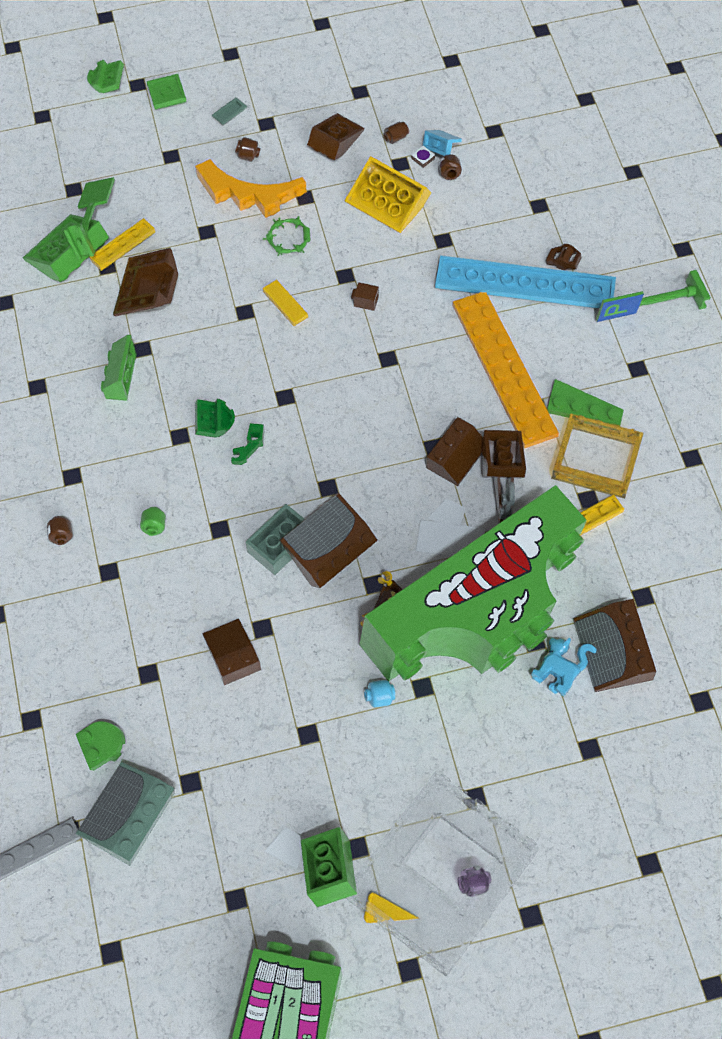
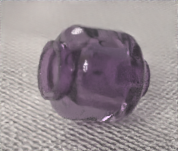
[457,865,492,897]

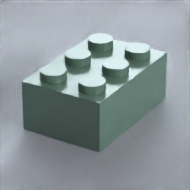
[245,504,304,575]

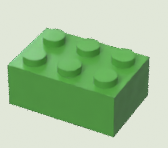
[301,827,357,907]

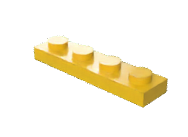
[89,218,155,271]

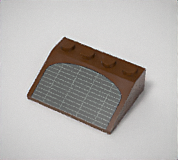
[279,493,378,588]
[573,599,657,692]

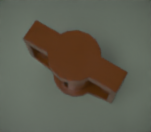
[546,244,582,270]

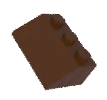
[426,417,483,486]

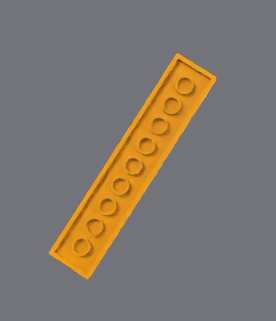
[452,292,559,449]

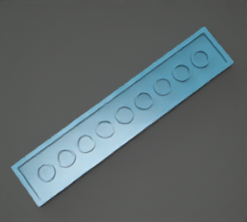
[435,256,616,309]

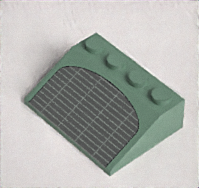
[76,762,175,866]

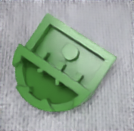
[87,59,124,93]
[75,721,125,771]

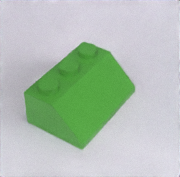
[101,335,137,401]

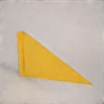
[364,893,420,923]

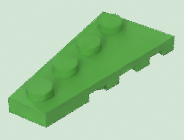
[547,379,624,429]

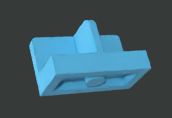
[423,130,462,156]

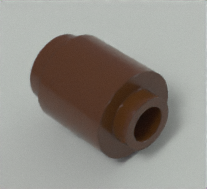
[383,121,409,144]

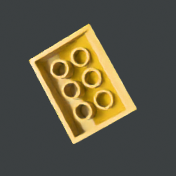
[344,156,432,233]

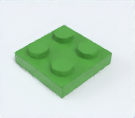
[147,74,187,110]

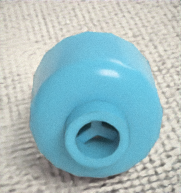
[364,680,395,708]

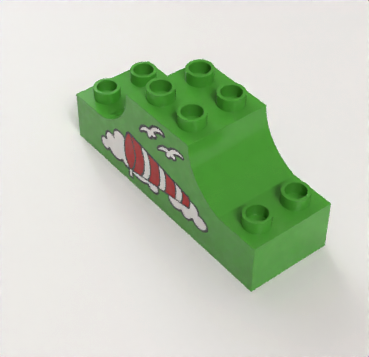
[360,485,587,681]

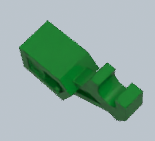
[231,423,265,465]

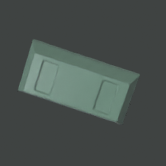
[212,97,247,126]

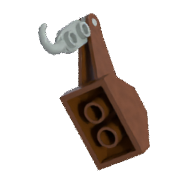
[482,430,526,524]

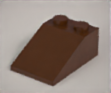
[307,113,365,160]
[202,619,261,686]

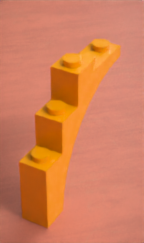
[195,159,307,218]

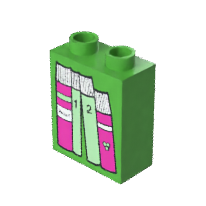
[232,941,342,1039]

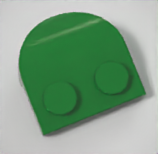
[195,399,235,438]

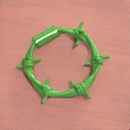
[263,216,311,256]

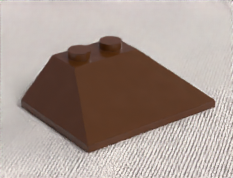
[113,248,178,316]

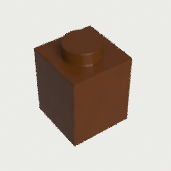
[351,282,379,311]

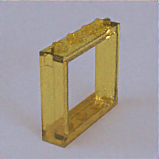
[552,414,643,499]

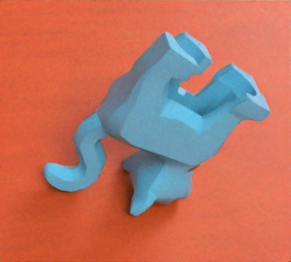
[531,638,597,697]

